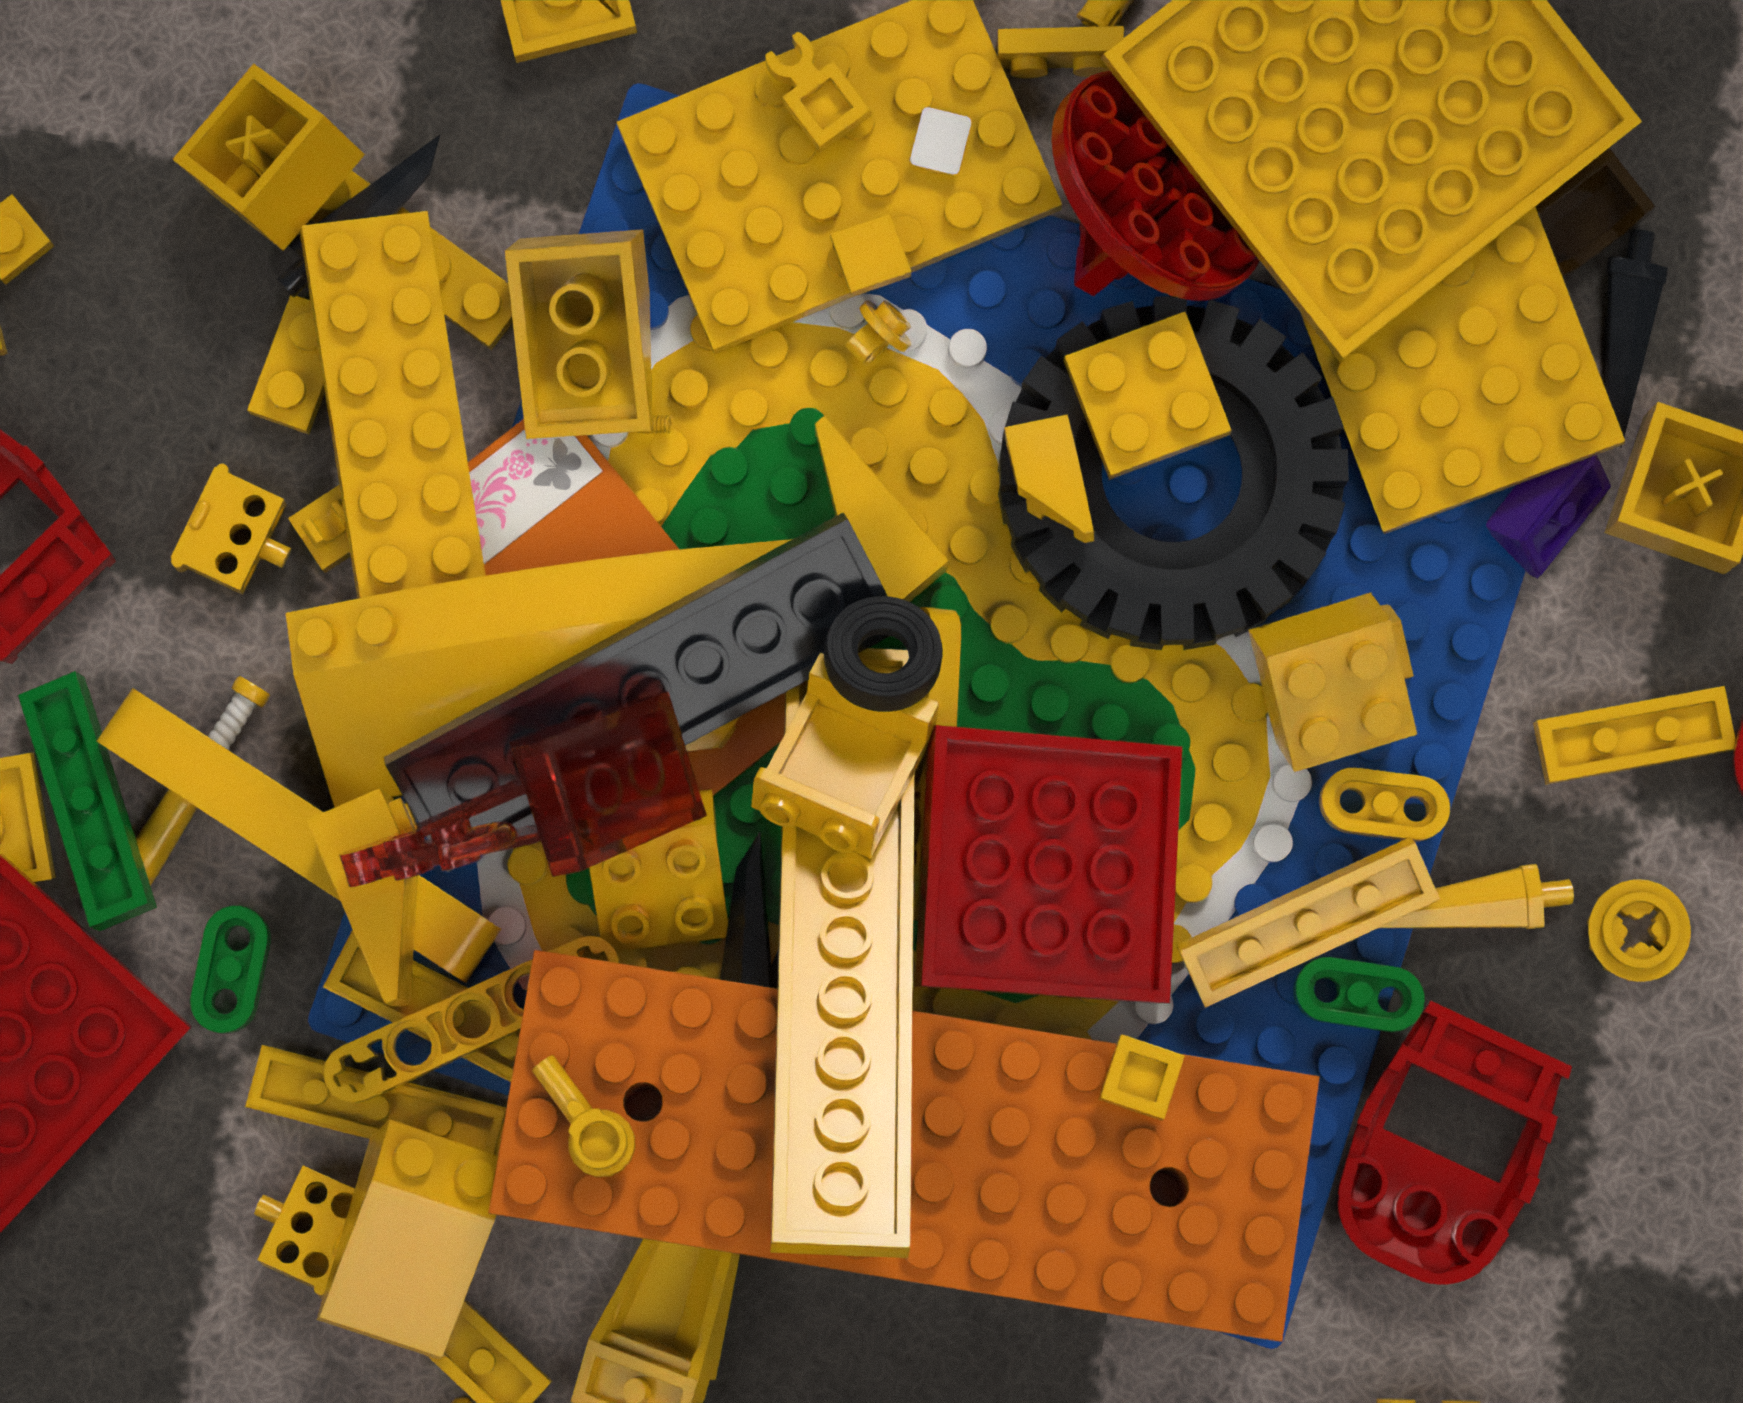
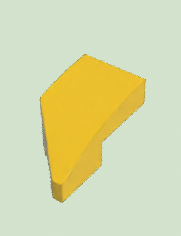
[1004,414,1094,543]

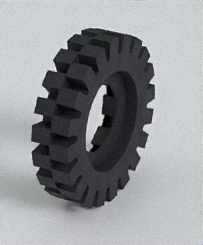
[998,296,1349,650]

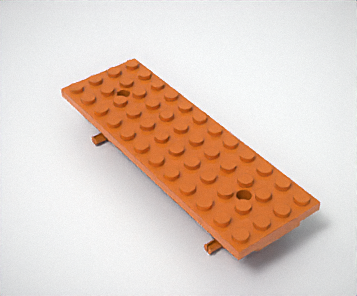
[488,950,1320,1342]

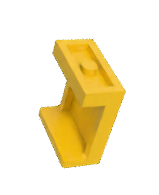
[751,653,939,859]

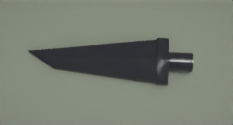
[277,134,441,298]
[1605,229,1668,448]
[720,832,773,988]

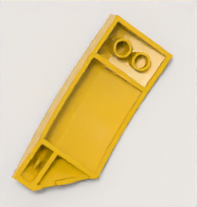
[286,539,792,807]

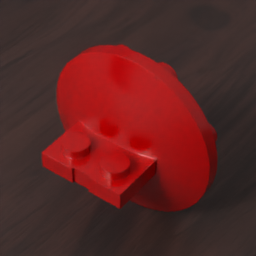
[1051,71,1259,301]

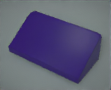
[1486,455,1611,579]

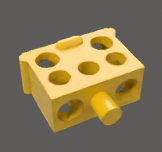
[170,464,291,595]
[254,1165,355,1299]

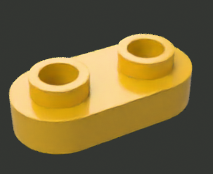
[1319,767,1450,842]

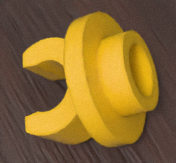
[845,300,911,364]

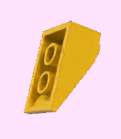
[505,229,653,439]
[306,788,423,1008]
[316,1119,498,1360]

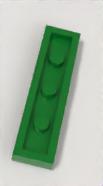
[18,671,157,932]

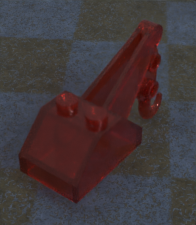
[339,691,707,887]

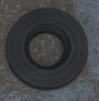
[824,596,943,712]

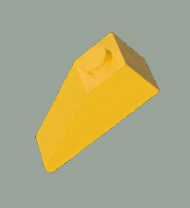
[815,415,949,602]

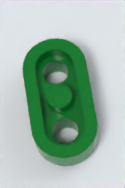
[190,906,271,1034]
[1293,957,1425,1032]

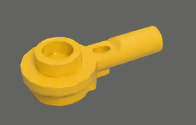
[532,1055,635,1177]

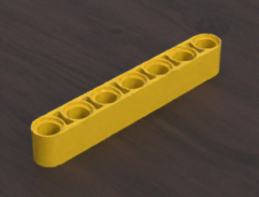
[97,688,502,983]

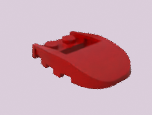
[0,429,116,664]
[1338,1001,1572,1285]

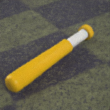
[136,676,270,886]

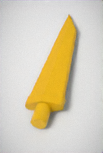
[1380,864,1574,929]

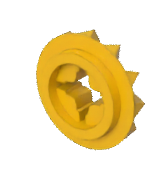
[1587,879,1691,982]

